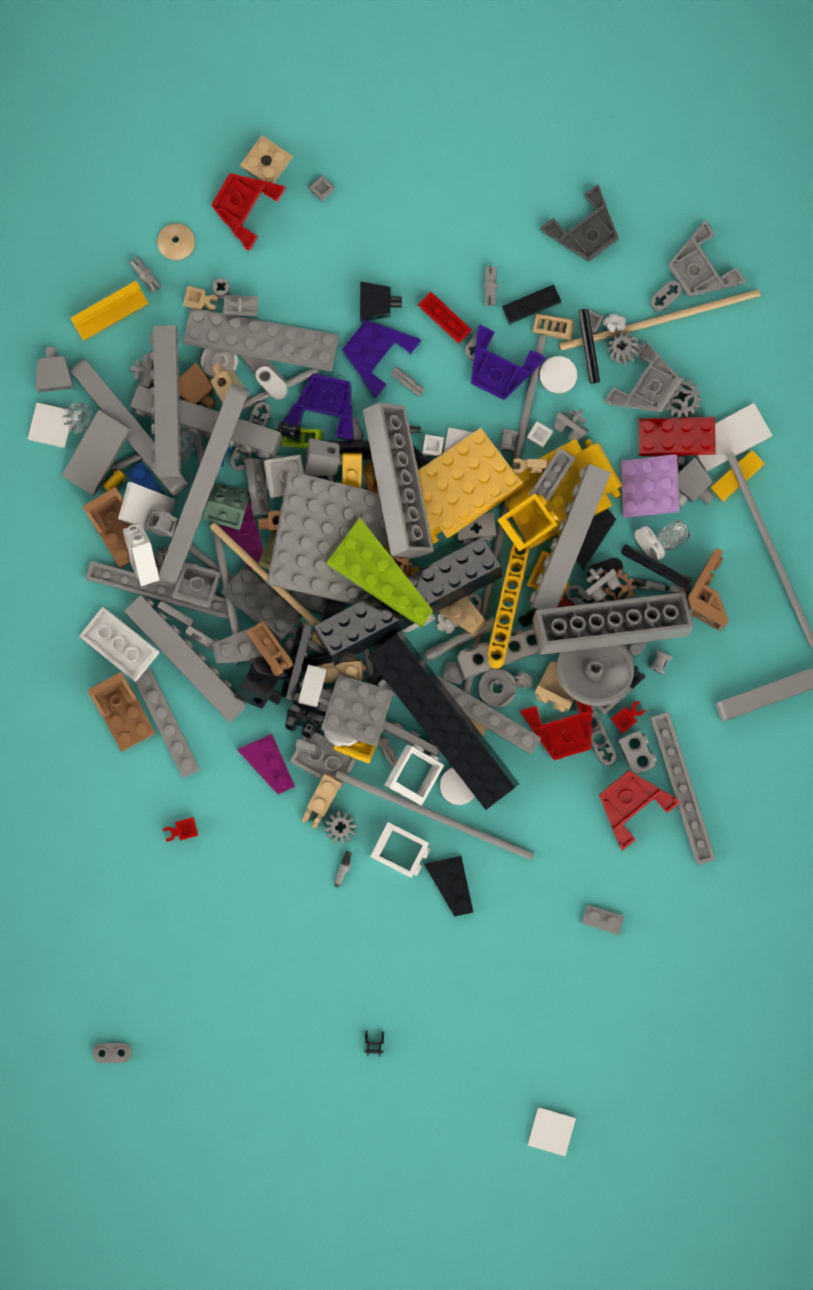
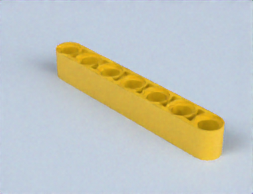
[488,544,529,669]

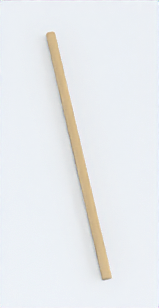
[559,289,761,351]
[209,522,367,672]

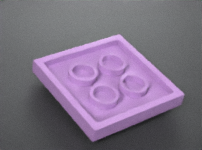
[621,454,680,518]

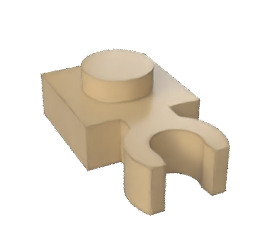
[183,286,218,311]

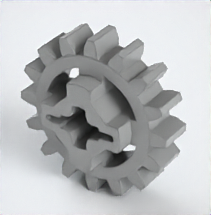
[664,377,702,418]

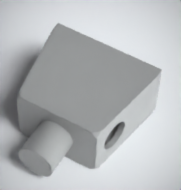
[36,347,74,393]
[305,439,343,476]
[678,458,714,505]

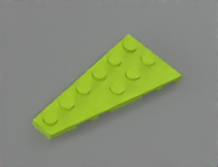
[327,518,433,628]

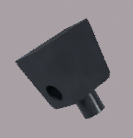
[360,282,402,322]
[234,668,284,708]

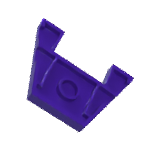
[342,320,421,399]
[470,325,546,401]
[283,374,354,441]

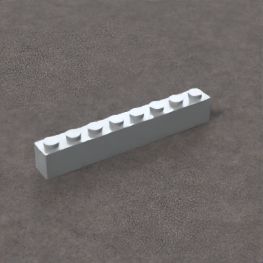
[150,325,181,478]
[130,385,282,459]
[529,464,611,610]
[124,595,247,723]

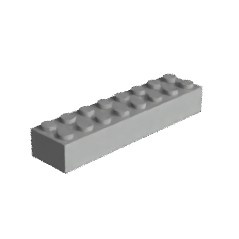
[363,403,434,558]
[533,592,694,655]

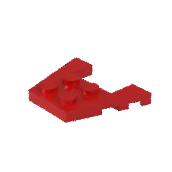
[211,173,287,251]
[520,701,592,761]
[599,770,680,851]

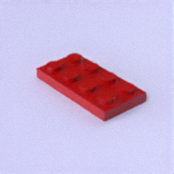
[639,417,716,456]

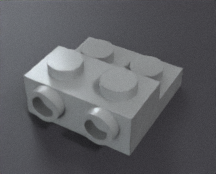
[173,562,221,609]

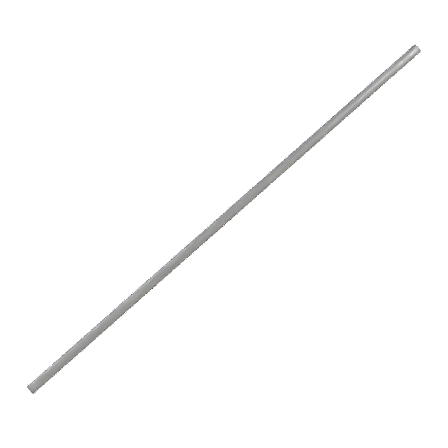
[463,335,546,695]

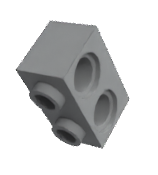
[617,731,657,775]

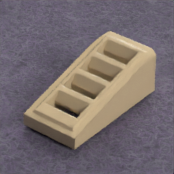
[532,314,575,341]

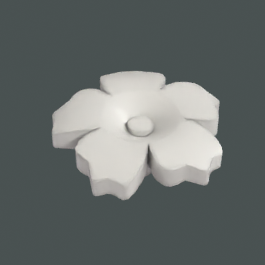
[603,314,626,333]
[436,614,458,634]

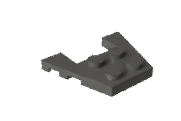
[540,184,619,263]

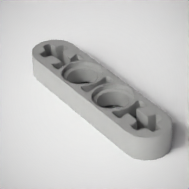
[230,402,271,472]
[574,700,616,766]

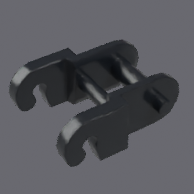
[365,1031,384,1057]

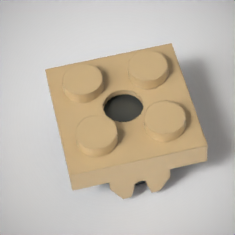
[240,135,293,183]

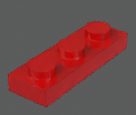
[418,292,472,345]

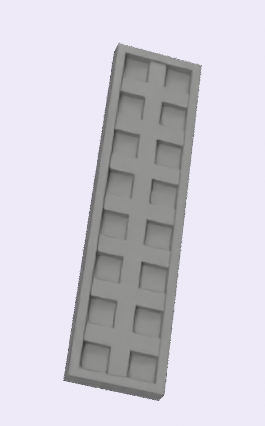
[183,308,339,372]

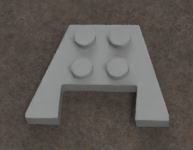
[668,220,746,297]
[604,341,682,412]

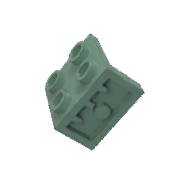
[203,483,250,530]

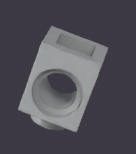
[145,511,179,537]

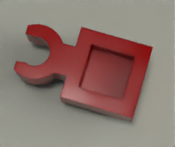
[610,701,646,734]
[163,817,199,842]

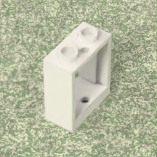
[123,524,159,586]
[385,744,444,806]
[370,822,431,878]

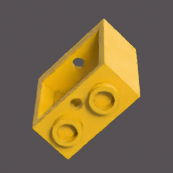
[498,493,559,551]

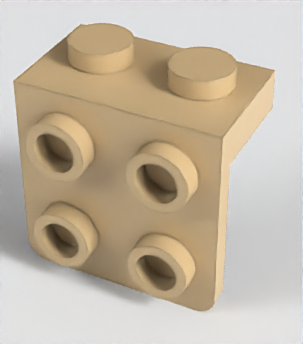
[534,662,574,712]

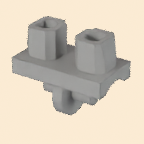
[223,295,259,317]
[130,353,154,388]
[553,409,589,441]
[586,568,620,601]

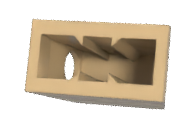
[211,363,250,403]

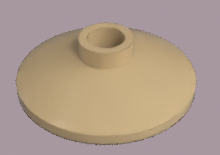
[157,223,195,261]

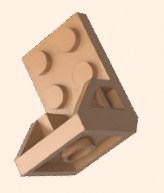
[82,487,153,569]
[687,548,729,632]
[87,672,156,752]

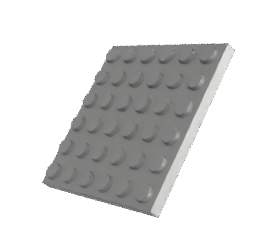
[267,471,389,605]

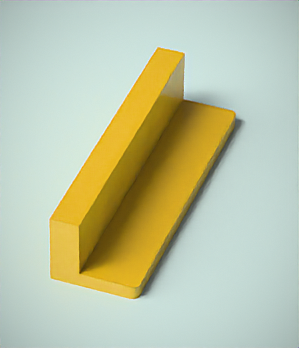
[70,281,148,341]

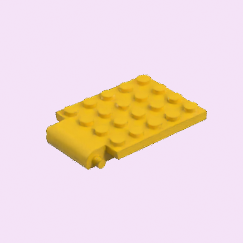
[407,428,524,544]
[503,439,623,549]

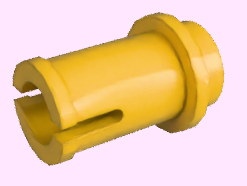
[102,469,126,491]

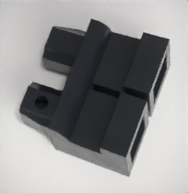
[285,693,328,739]

